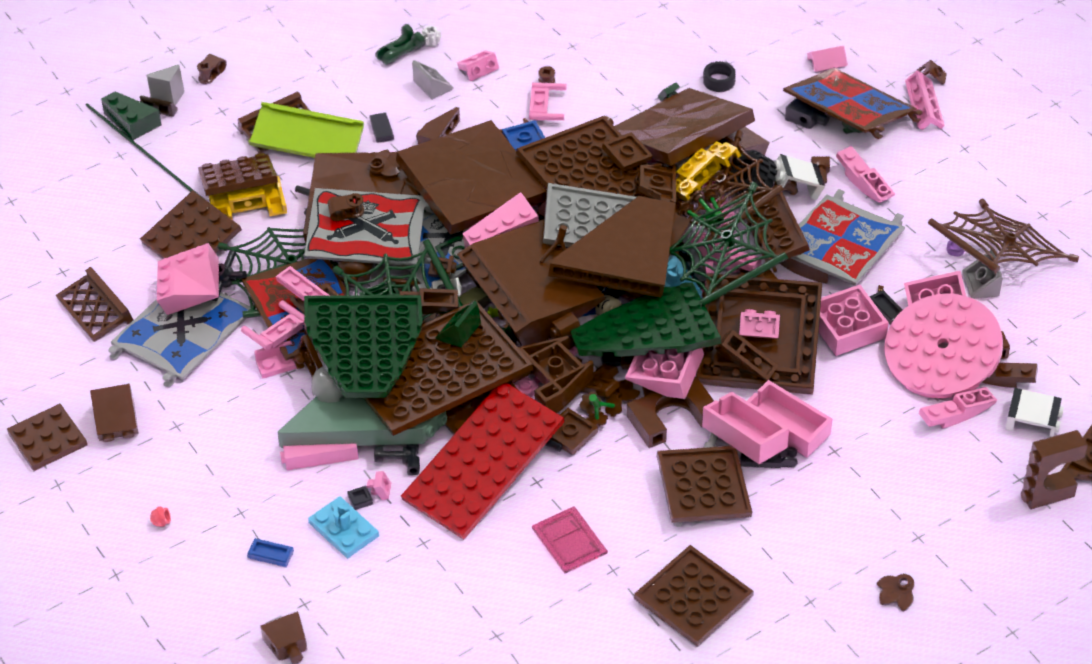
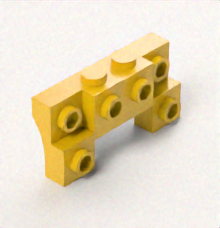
[676,141,741,201]
[208,176,287,220]

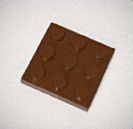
[7,403,88,471]

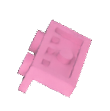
[457,50,499,81]
[739,309,780,339]
[254,341,297,379]

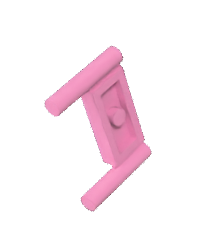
[529,83,567,121]
[241,300,304,350]

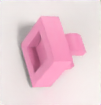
[367,471,391,500]

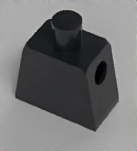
[785,98,830,129]

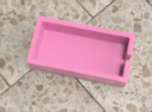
[747,380,833,458]
[702,392,789,464]

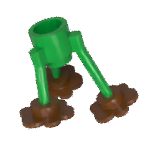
[677,188,724,228]

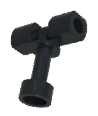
[374,444,420,475]

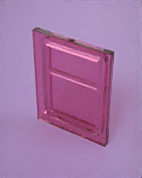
[532,506,608,574]

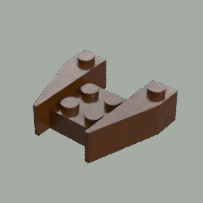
[510,336,594,413]

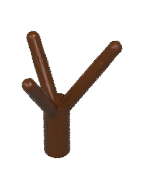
[540,225,567,263]

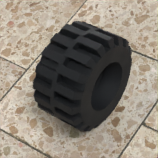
[729,150,777,194]

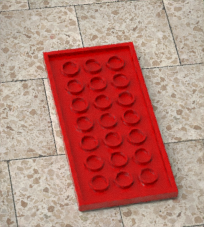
[401,383,565,540]

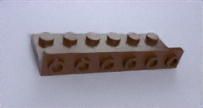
[740,185,810,273]

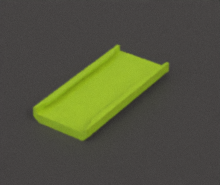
[248,101,364,158]

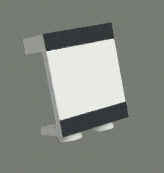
[774,154,825,200]
[1005,388,1064,437]

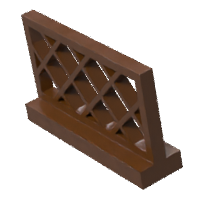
[238,91,310,153]
[55,266,133,342]

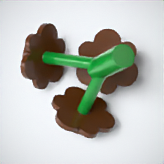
[580,391,622,426]

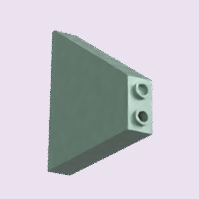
[277,396,447,448]

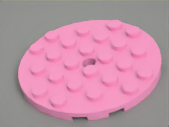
[884,294,1003,398]

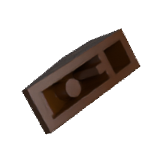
[416,107,460,144]
[715,329,778,381]

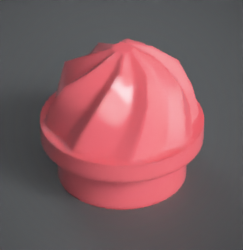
[150,506,171,527]

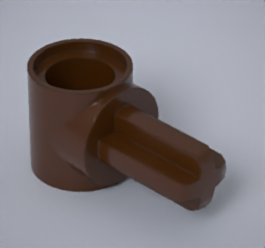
[811,156,830,184]

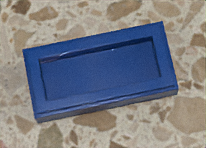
[247,538,294,567]

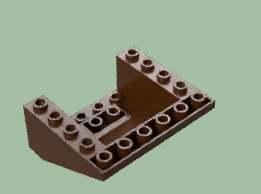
[457,220,606,346]

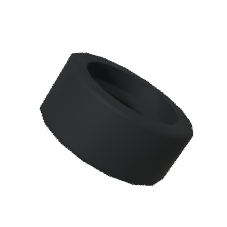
[703,61,736,92]

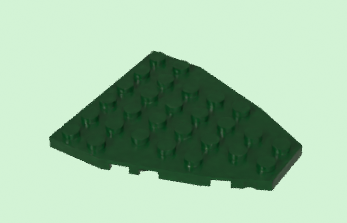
[571,282,722,357]
[304,295,422,398]

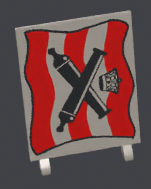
[304,188,434,266]

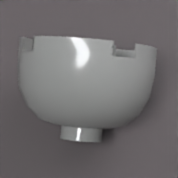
[311,367,344,403]

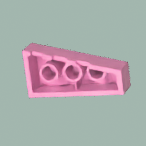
[463,192,539,248]

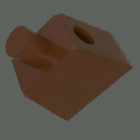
[260,611,307,664]

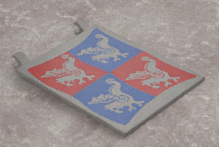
[792,189,905,286]

